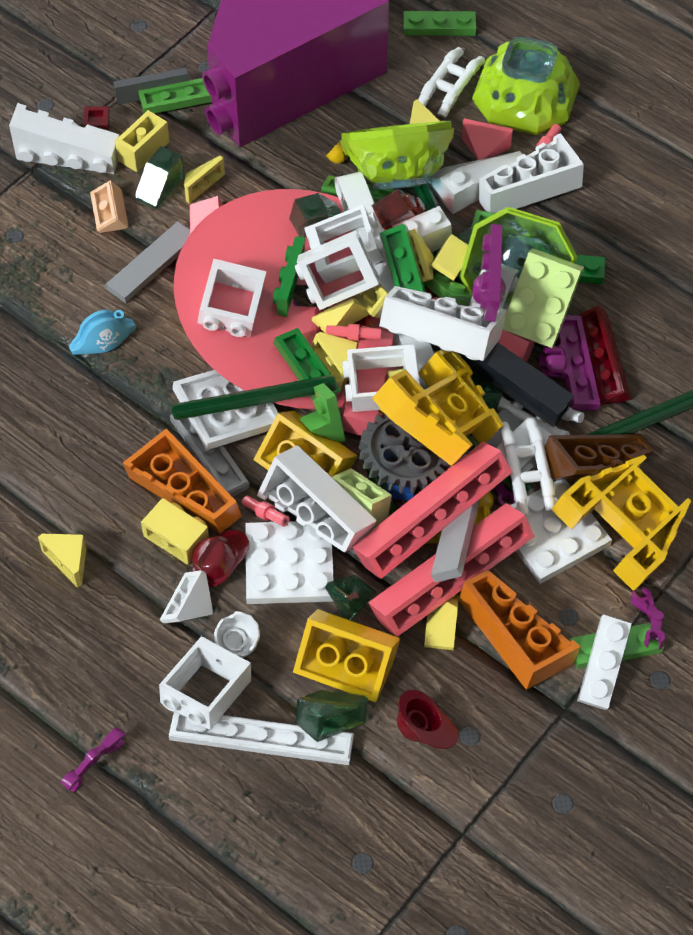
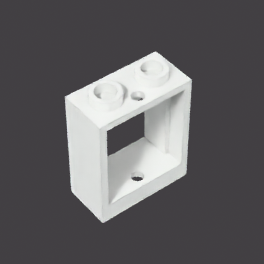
[304,205,384,284]
[295,230,380,310]
[197,259,266,337]
[342,344,420,412]
[159,636,251,730]

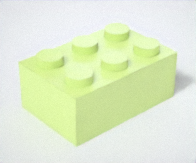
[503,248,584,348]

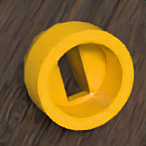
[326,142,347,164]

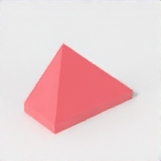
[462,118,513,160]

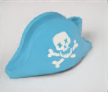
[69,310,137,355]

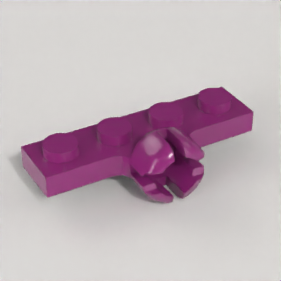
[472,224,506,322]
[539,315,600,410]

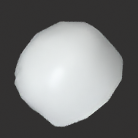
[214,612,260,658]

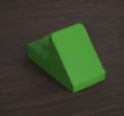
[300,383,346,443]

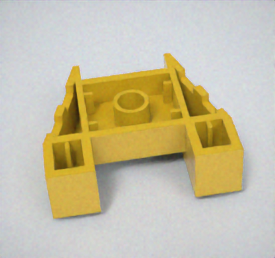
[372,349,503,466]
[551,455,691,591]

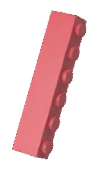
[352,441,512,579]
[368,503,535,637]

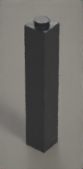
[457,342,574,427]

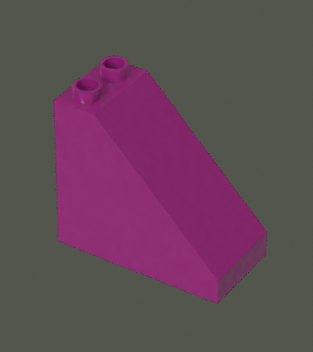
[202,0,389,147]

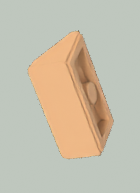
[90,180,129,233]

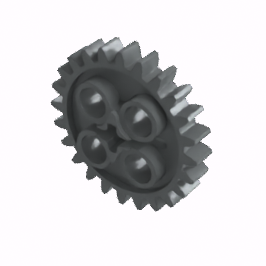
[359,413,449,494]

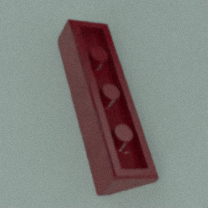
[576,305,632,405]

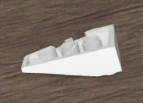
[425,151,522,214]

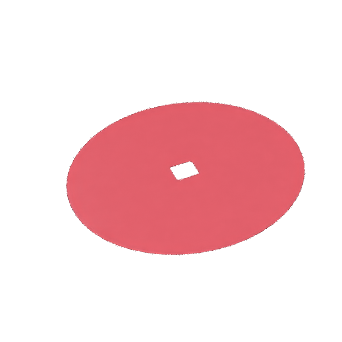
[174,189,433,410]

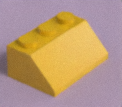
[254,411,358,477]
[293,609,400,702]

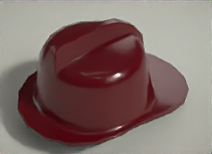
[192,530,249,587]
[396,689,458,749]

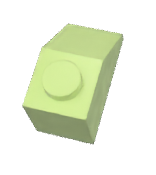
[332,468,392,530]

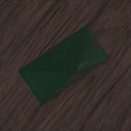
[325,575,376,620]

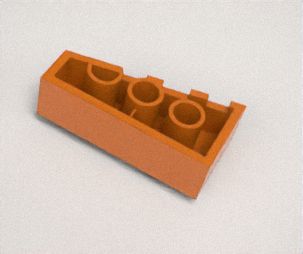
[123,428,242,534]
[459,570,581,690]

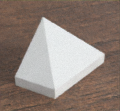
[160,570,213,623]

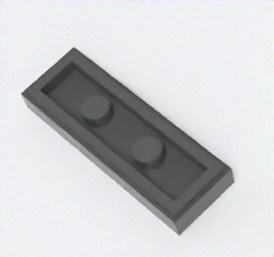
[113,68,189,105]

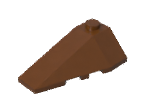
[544,434,654,480]

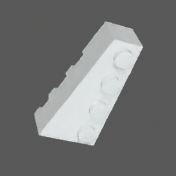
[9,103,119,174]
[479,133,584,214]
[379,286,507,361]
[257,445,377,552]

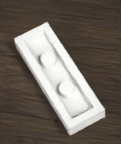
[577,615,631,710]

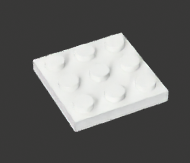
[172,370,278,450]
[510,479,612,584]
[246,521,334,604]

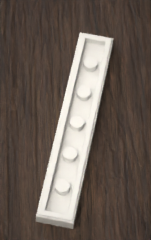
[169,711,354,765]

